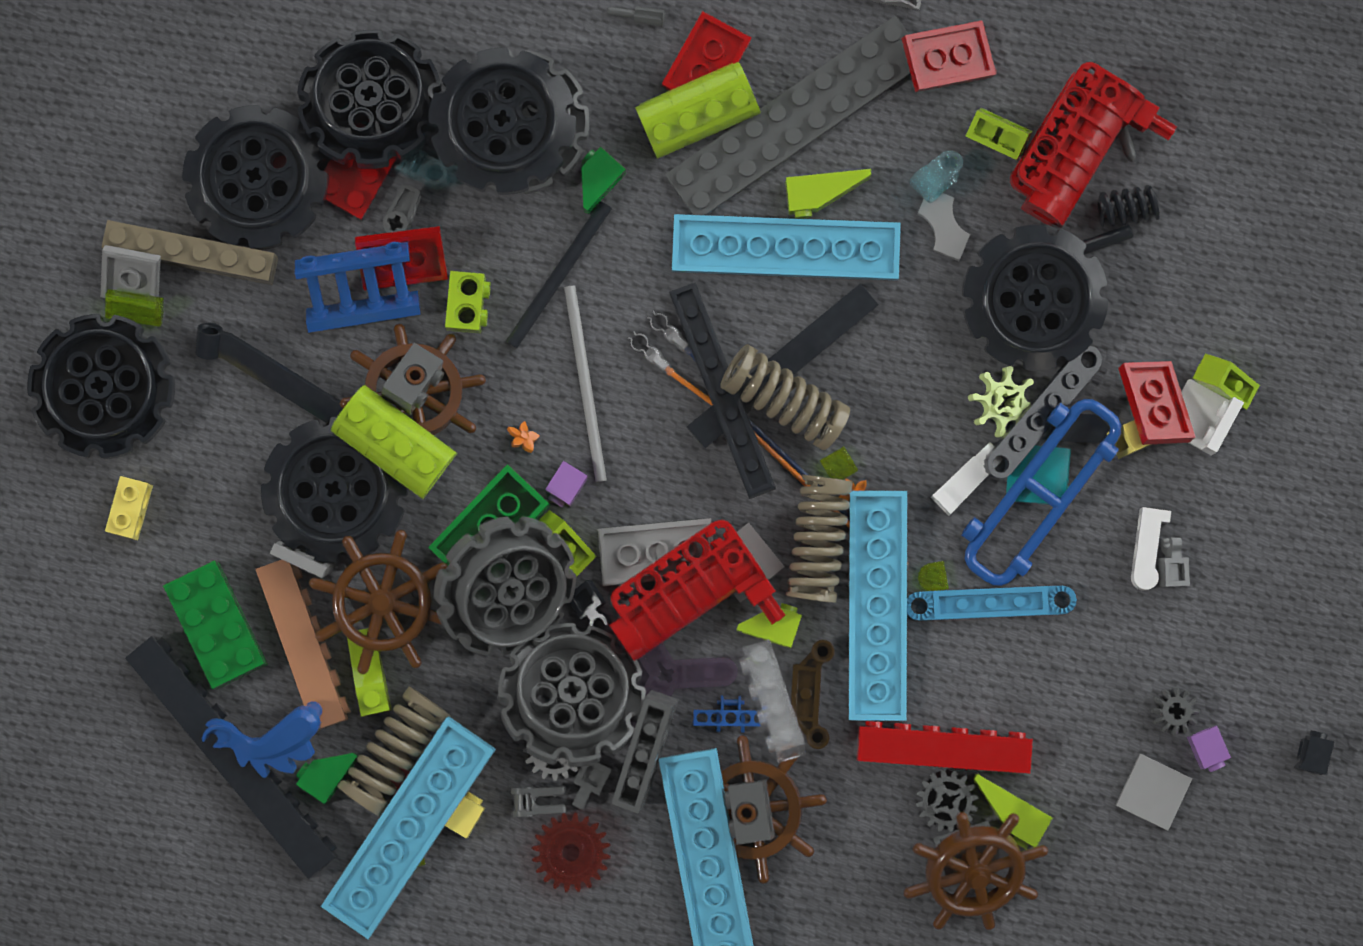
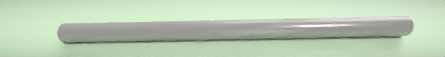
[564,286,607,482]

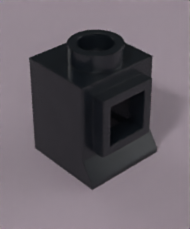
[1294,730,1335,775]

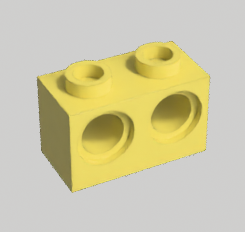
[105,476,153,541]

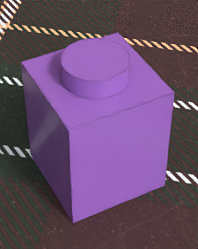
[545,461,588,508]
[1187,726,1231,772]

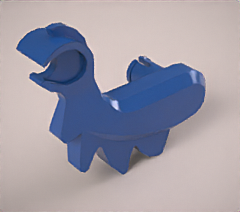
[202,701,323,778]

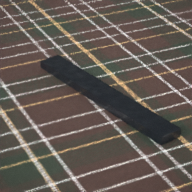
[669,282,776,499]
[686,283,879,449]

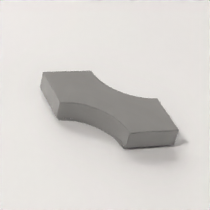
[917,187,970,261]

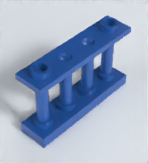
[295,242,421,333]

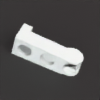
[931,442,1003,516]
[1131,507,1171,591]

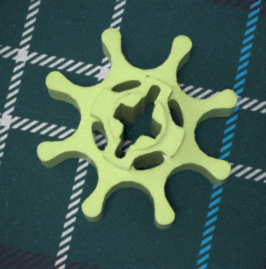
[968,366,1034,438]

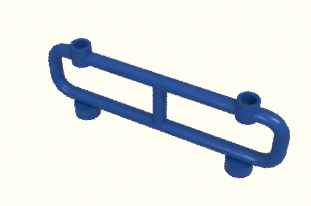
[961,399,1121,586]

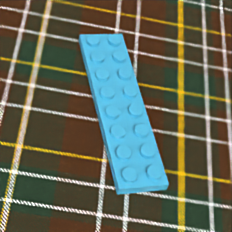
[672,214,901,280]
[849,491,907,721]
[321,716,496,939]
[659,748,754,946]

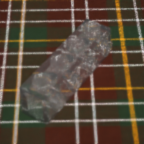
[739,639,806,763]

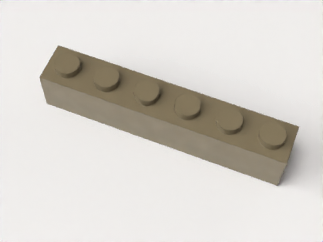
[101,220,278,285]

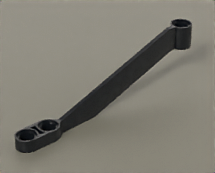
[195,322,343,425]

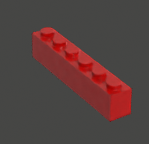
[856,721,1033,774]

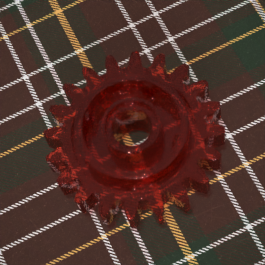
[532,812,611,892]

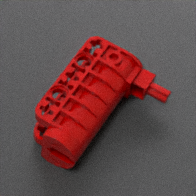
[1010,62,1177,228]
[609,520,786,662]

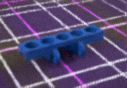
[693,695,768,733]

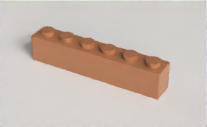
[256,560,351,731]

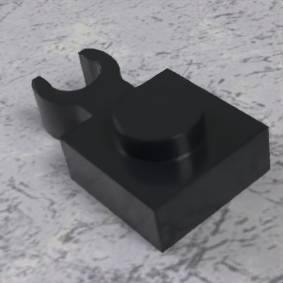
[570,580,612,629]

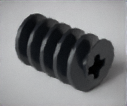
[1098,185,1160,228]

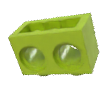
[966,108,1033,160]
[445,271,490,334]

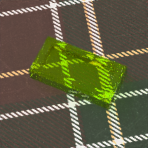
[105,289,164,327]

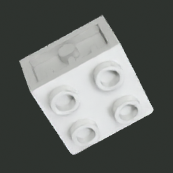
[1181,379,1244,456]

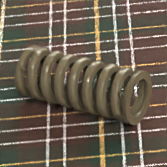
[721,344,850,450]
[786,474,853,602]
[337,686,451,816]

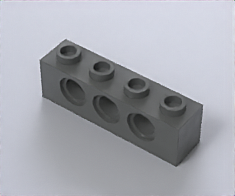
[611,690,679,814]

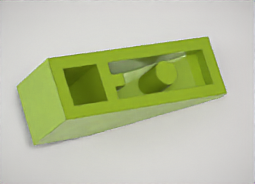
[785,169,871,219]
[347,628,392,717]
[973,774,1053,850]

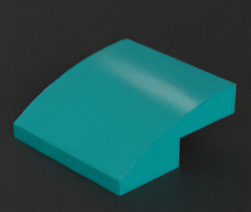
[1006,446,1071,505]

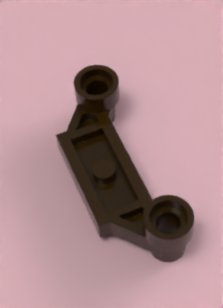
[789,640,835,749]

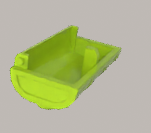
[635,62,761,159]
[331,385,458,499]

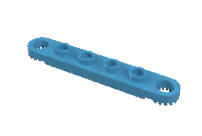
[907,586,1077,621]

